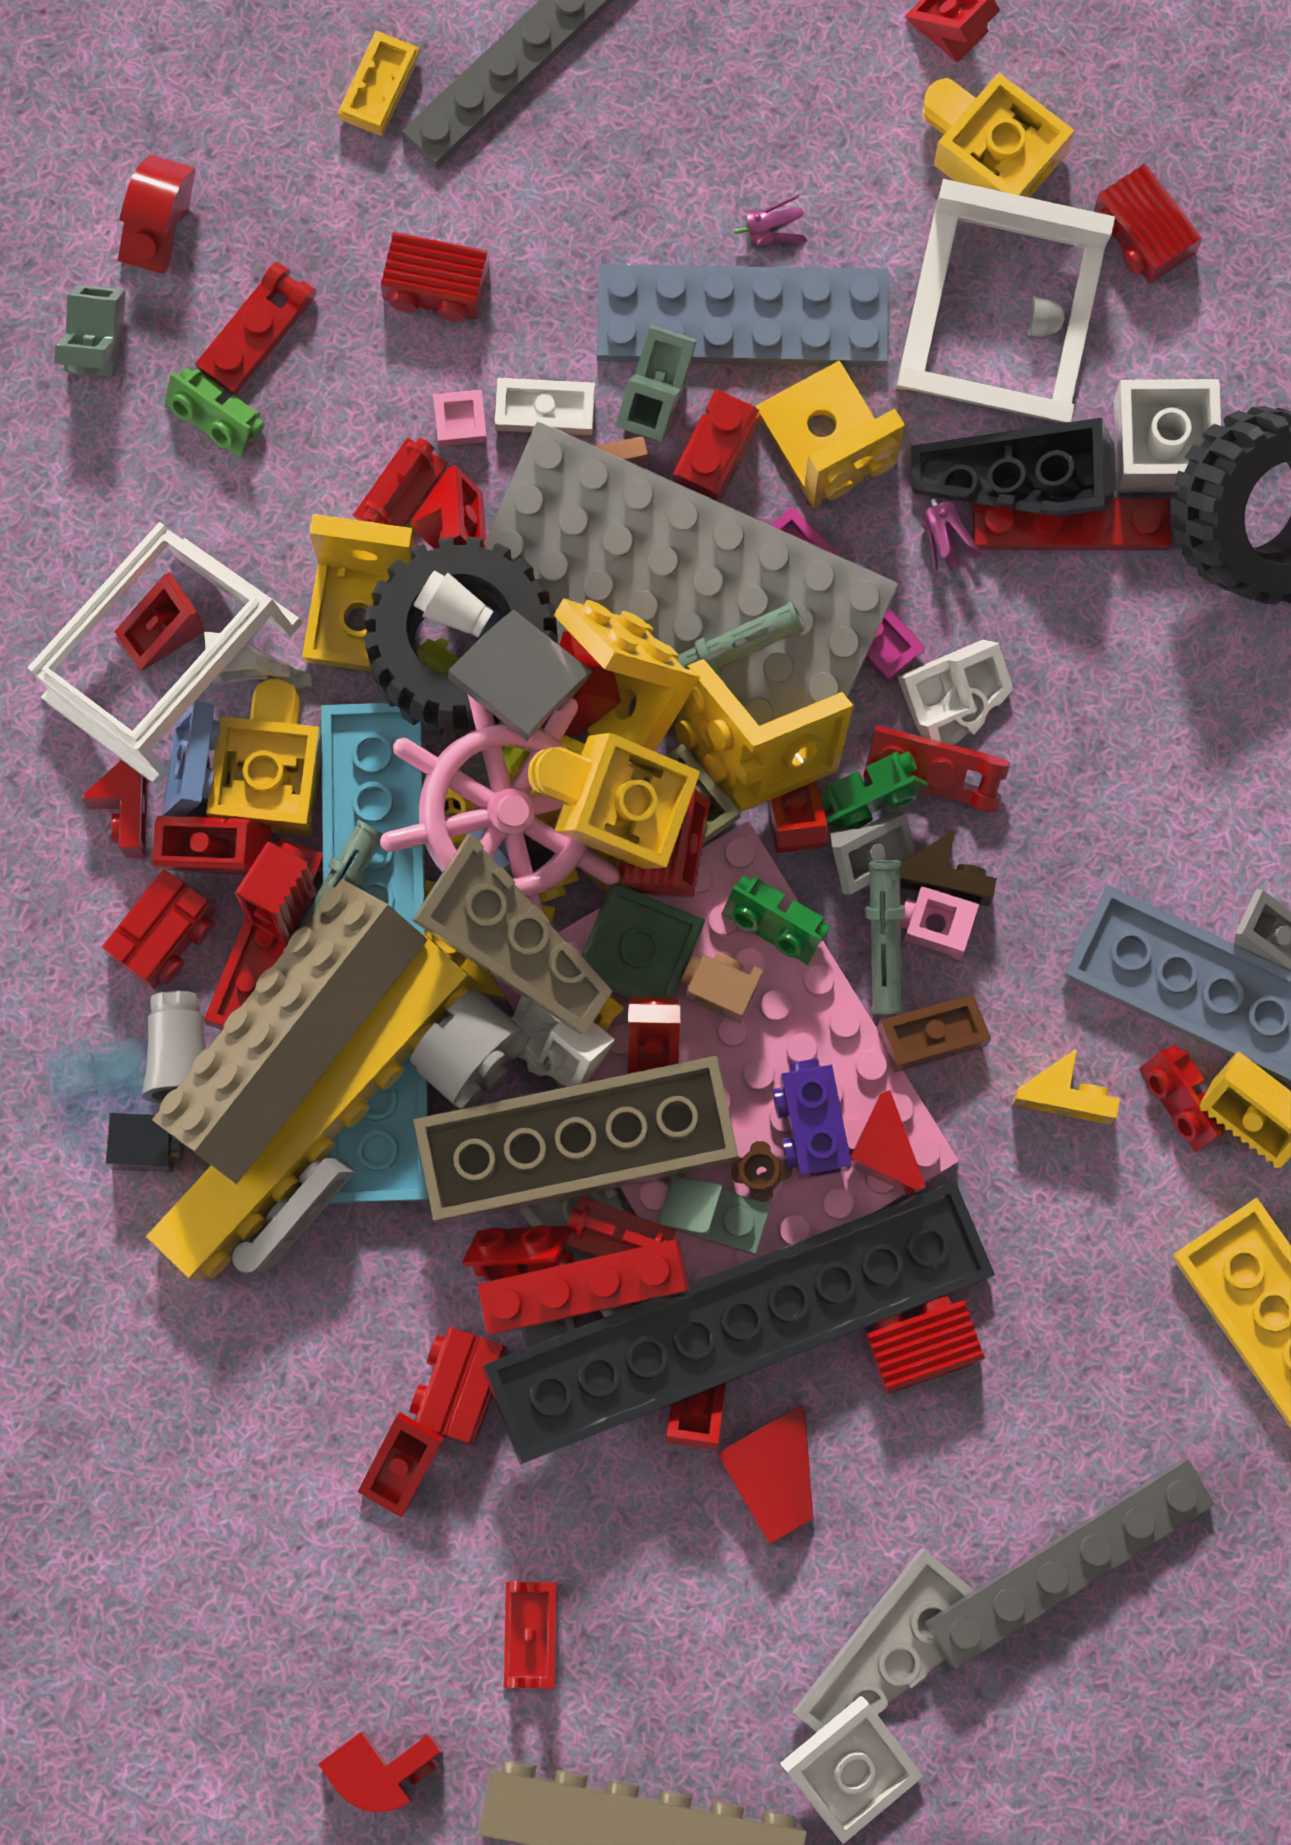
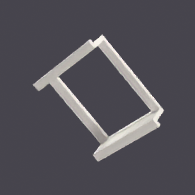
[896,179,1115,424]
[28,522,303,786]

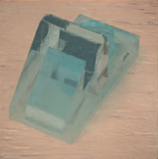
[45,1037,147,1105]

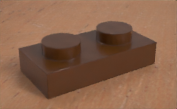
[877,994,991,1073]

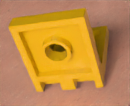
[755,360,905,508]
[302,514,416,672]
[554,598,700,766]
[675,659,853,813]

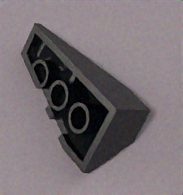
[911,417,1116,516]

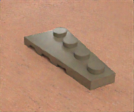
[412,833,612,1034]

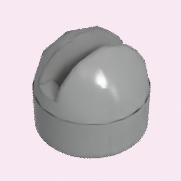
[1028,297,1065,337]

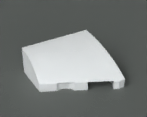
[204,632,312,689]
[897,640,1013,745]
[511,995,615,1087]

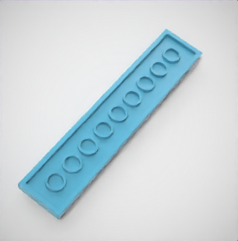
[321,703,429,1204]

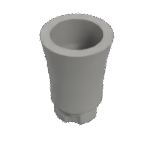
[142,991,205,1103]

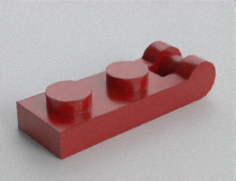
[195,261,317,396]
[863,725,1011,812]

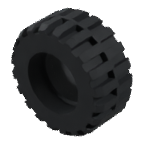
[1171,406,1291,605]
[364,536,558,738]

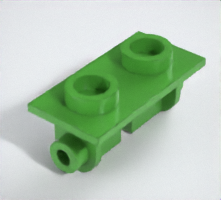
[164,368,265,458]

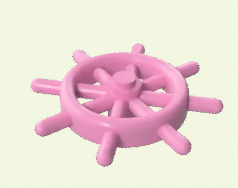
[380,694,620,912]

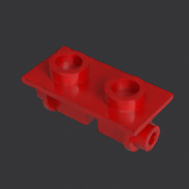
[353,437,448,527]
[1139,1044,1229,1152]
[564,1196,676,1257]
[462,1225,574,1281]

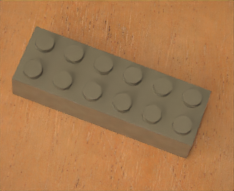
[152,879,428,1184]
[413,1056,739,1226]
[478,1760,807,1845]

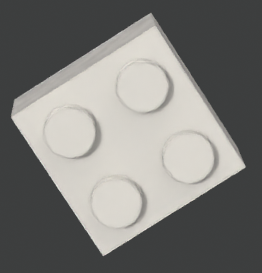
[1114,379,1221,493]

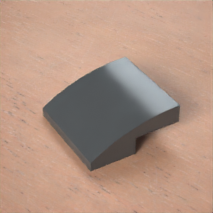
[448,610,592,741]

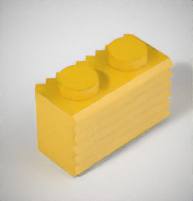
[1200,1051,1291,1168]

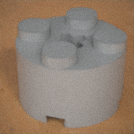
[410,989,531,1110]

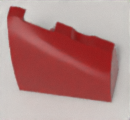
[717,1405,814,1545]

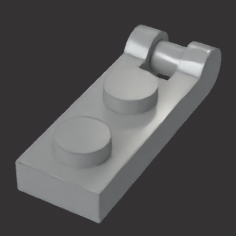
[232,1158,356,1273]

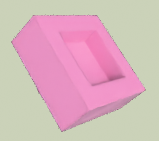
[433,390,487,447]

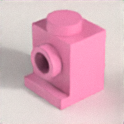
[901,886,979,961]

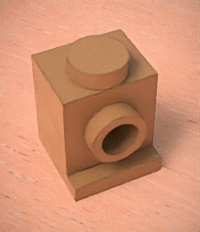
[681,953,763,1024]

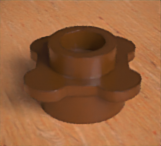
[731,1141,792,1202]

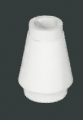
[414,570,493,637]

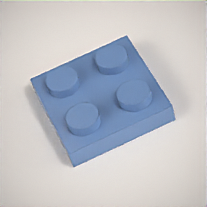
[162,701,220,817]

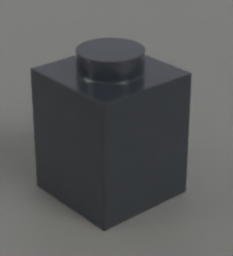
[106,1113,184,1172]

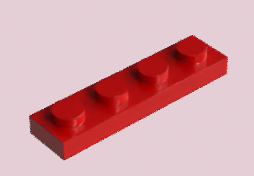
[973,498,1171,550]
[204,838,323,1030]
[477,1239,690,1335]

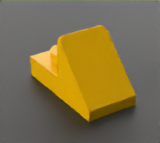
[1012,1050,1120,1125]

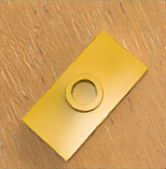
[338,31,421,137]

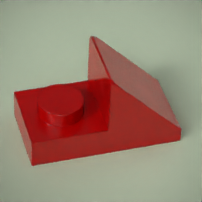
[905,0,1000,62]
[411,465,487,549]
[81,760,148,857]
[768,781,829,853]
[627,997,680,1074]
[666,1383,726,1450]
[357,1412,444,1518]

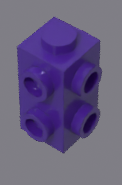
[772,1059,852,1180]

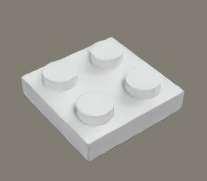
[780,1696,924,1844]

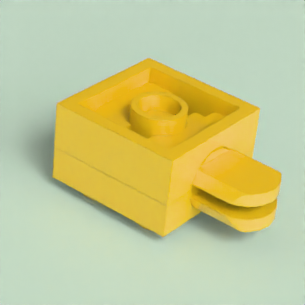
[922,72,1075,198]
[206,678,322,837]
[528,733,700,869]

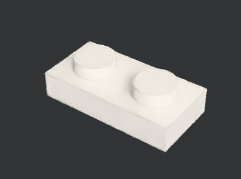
[495,378,595,436]

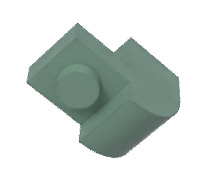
[54,284,126,377]
[615,325,698,442]

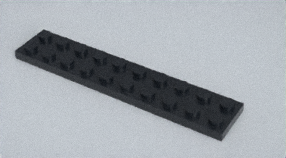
[482,1181,995,1465]

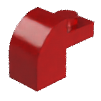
[117,155,196,274]
[318,1731,443,1812]

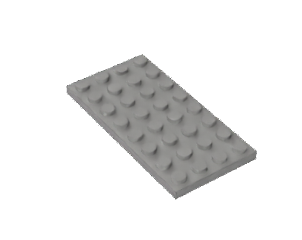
[485,421,899,726]

